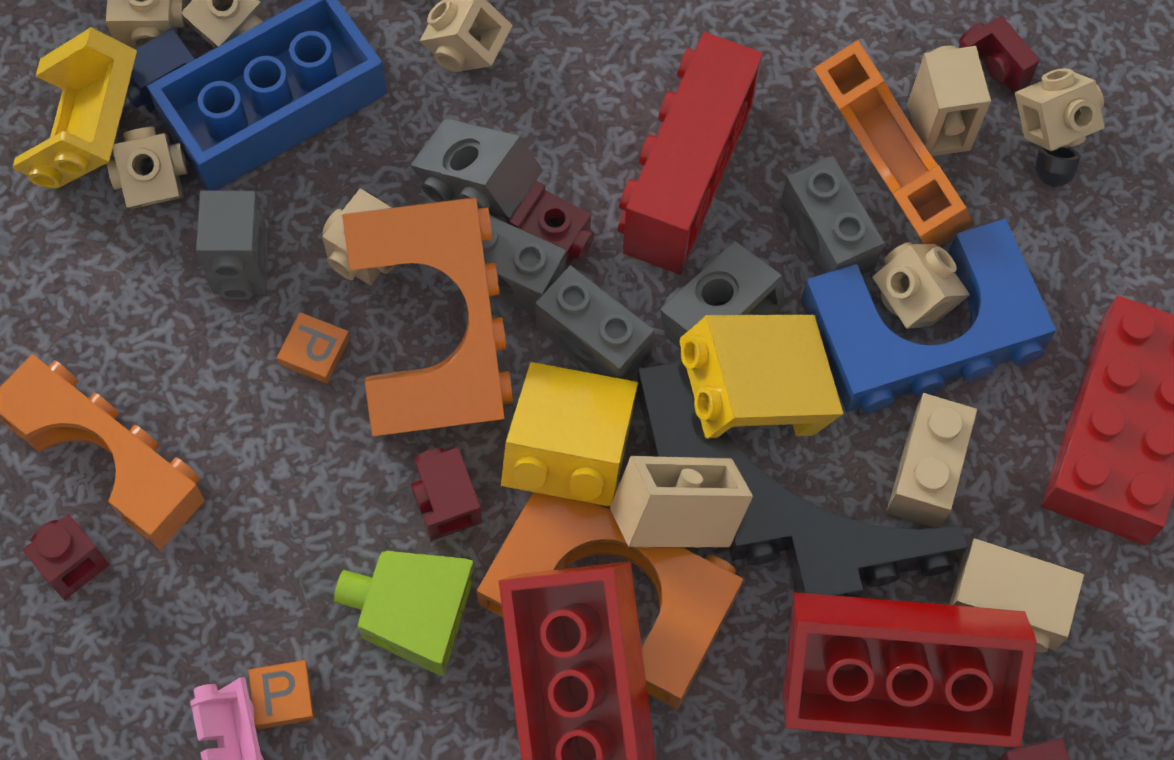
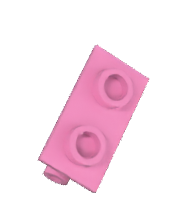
[190,677,264,760]

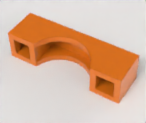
[813,40,974,246]
[0,354,205,550]

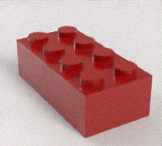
[617,31,763,275]
[1041,295,1174,546]
[498,561,656,760]
[782,592,1037,748]

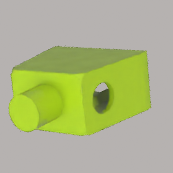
[334,551,475,676]

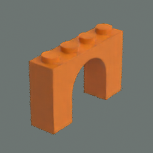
[342,197,513,436]
[477,492,743,710]

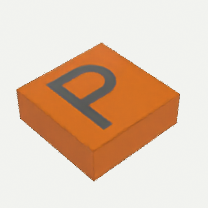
[277,312,350,384]
[248,660,315,730]

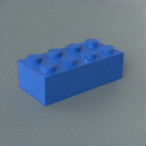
[147,0,387,191]

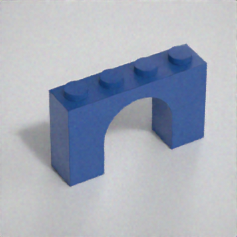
[801,218,1056,413]

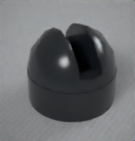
[1036,146,1081,187]

